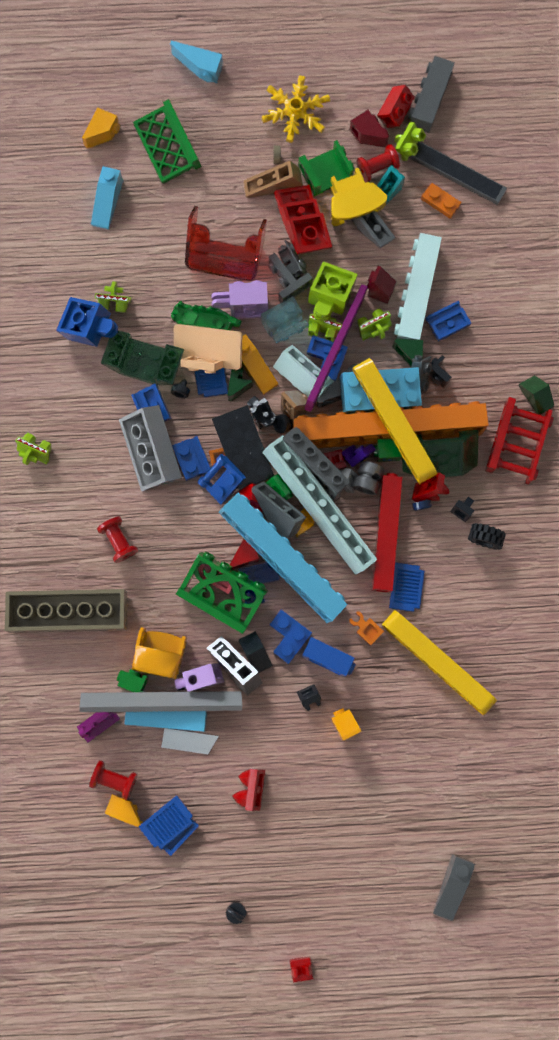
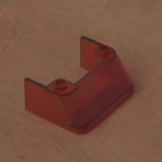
[185,206,267,281]

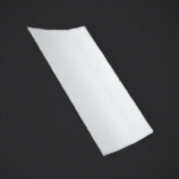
[161,728,219,754]

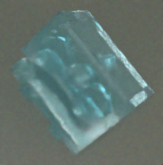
[261,297,309,344]

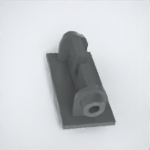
[278,240,307,280]
[411,355,432,394]

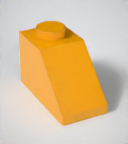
[82,107,120,148]
[331,708,362,741]

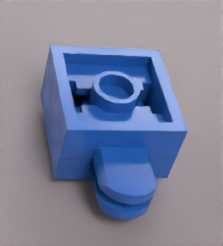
[56,297,118,347]

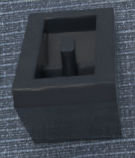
[238,631,273,673]

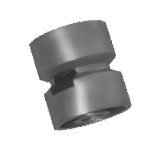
[353,461,385,495]

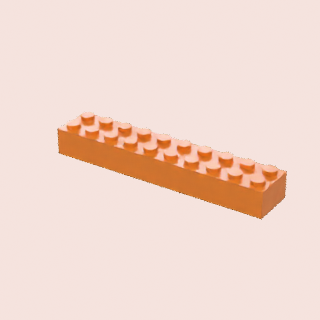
[293,401,489,449]

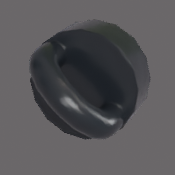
[170,379,190,399]
[273,414,293,434]
[226,902,246,924]

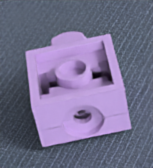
[211,280,268,319]

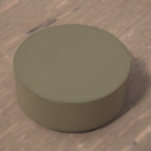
[273,145,281,164]

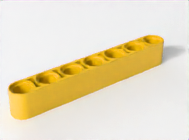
[352,358,437,484]
[381,610,497,716]

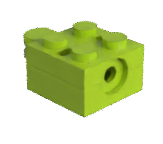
[308,261,358,322]

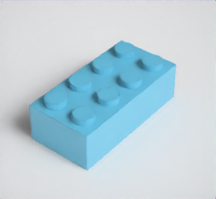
[340,367,422,414]

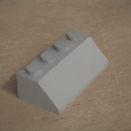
[119,405,182,491]

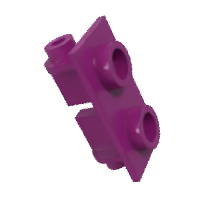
[77,712,120,743]

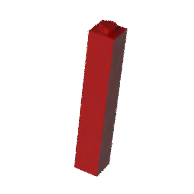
[371,473,403,593]

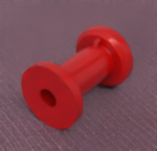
[356,144,400,183]
[97,516,139,563]
[89,760,137,801]

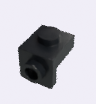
[429,355,452,388]

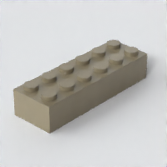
[5,589,127,633]

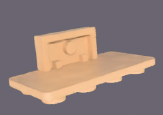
[174,324,242,374]

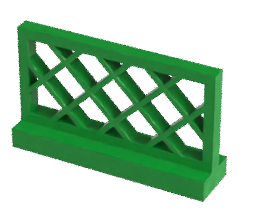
[133,99,202,184]

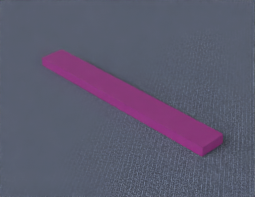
[305,284,368,412]

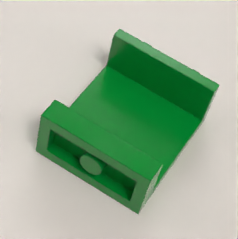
[298,140,355,196]

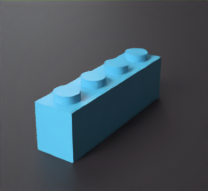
[124,711,207,731]

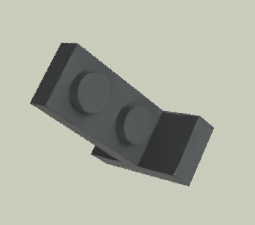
[268,253,313,305]

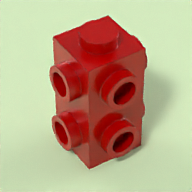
[377,85,415,128]

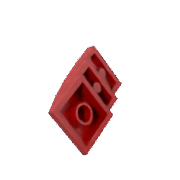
[274,185,332,254]

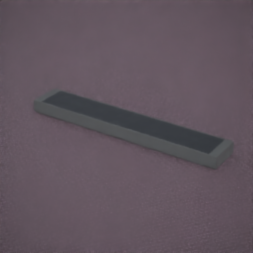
[409,141,507,205]

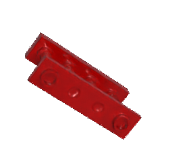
[485,397,554,485]

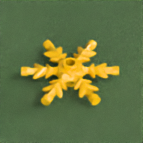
[261,75,330,143]

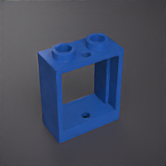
[302,637,356,677]

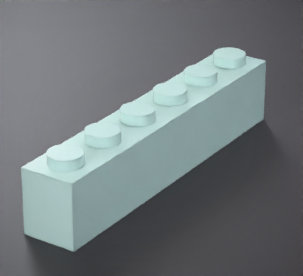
[394,233,442,340]

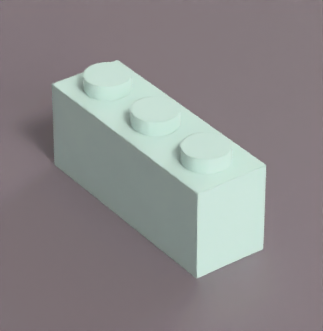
[273,345,334,402]

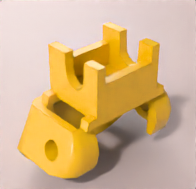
[330,168,387,226]

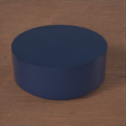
[412,500,432,511]

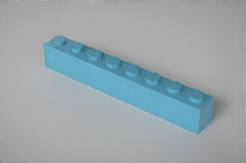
[218,493,348,623]

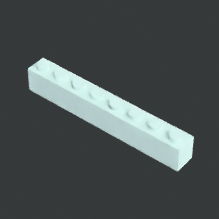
[262,435,377,575]

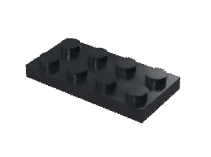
[212,405,274,490]

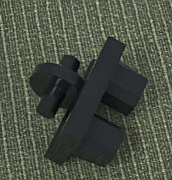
[247,396,276,429]

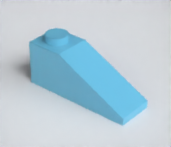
[170,40,223,83]
[91,166,123,230]

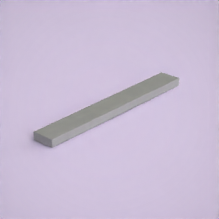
[80,691,242,712]

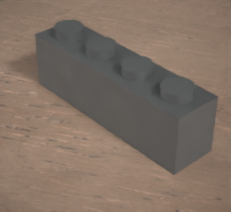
[408,56,455,133]

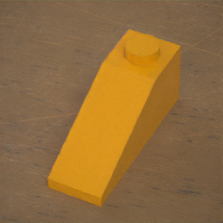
[242,334,278,395]

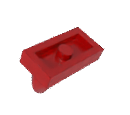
[412,473,450,502]
[232,769,265,811]

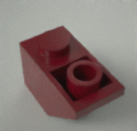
[350,110,389,148]
[367,265,397,304]

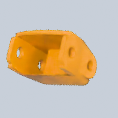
[132,627,187,679]

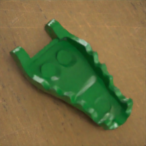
[171,301,241,330]

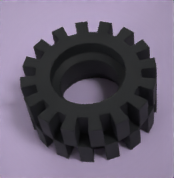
[468,523,506,550]

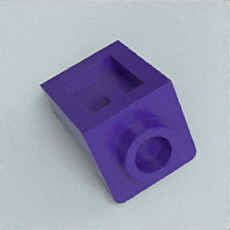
[342,444,376,467]

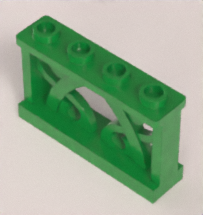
[176,551,268,634]

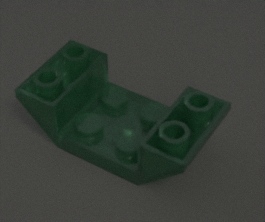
[101,330,184,385]
[402,430,479,477]

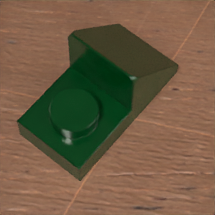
[227,367,253,401]

